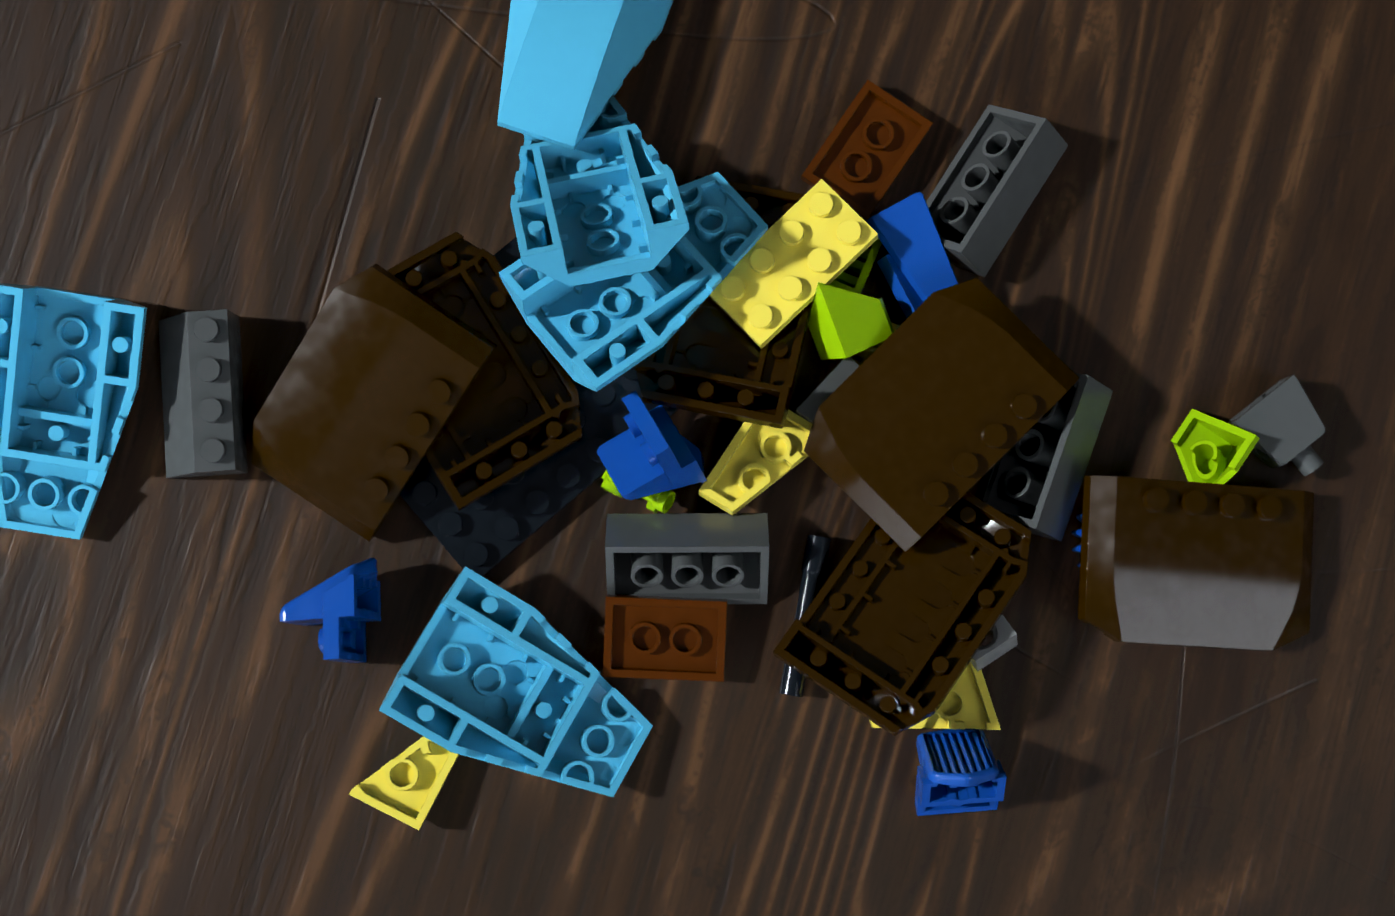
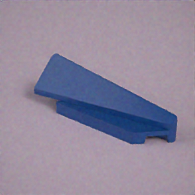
[867,192,958,318]

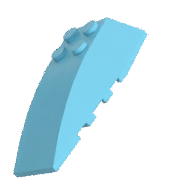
[497,0,674,150]
[510,95,690,287]
[499,172,768,392]
[0,283,147,540]
[379,566,653,797]

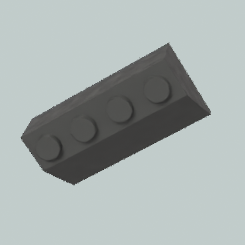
[926,104,1068,277]
[159,309,248,479]
[977,373,1113,542]
[605,513,769,605]

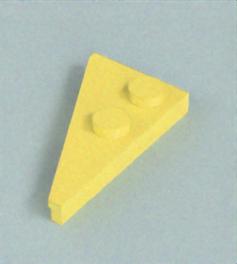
[349,736,459,830]

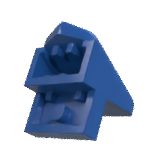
[597,390,707,500]
[279,558,381,663]
[915,729,1007,816]

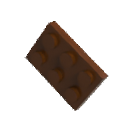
[801,80,933,222]
[603,594,727,682]

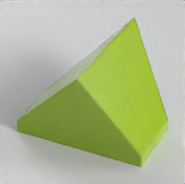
[808,282,894,360]
[1171,409,1260,484]

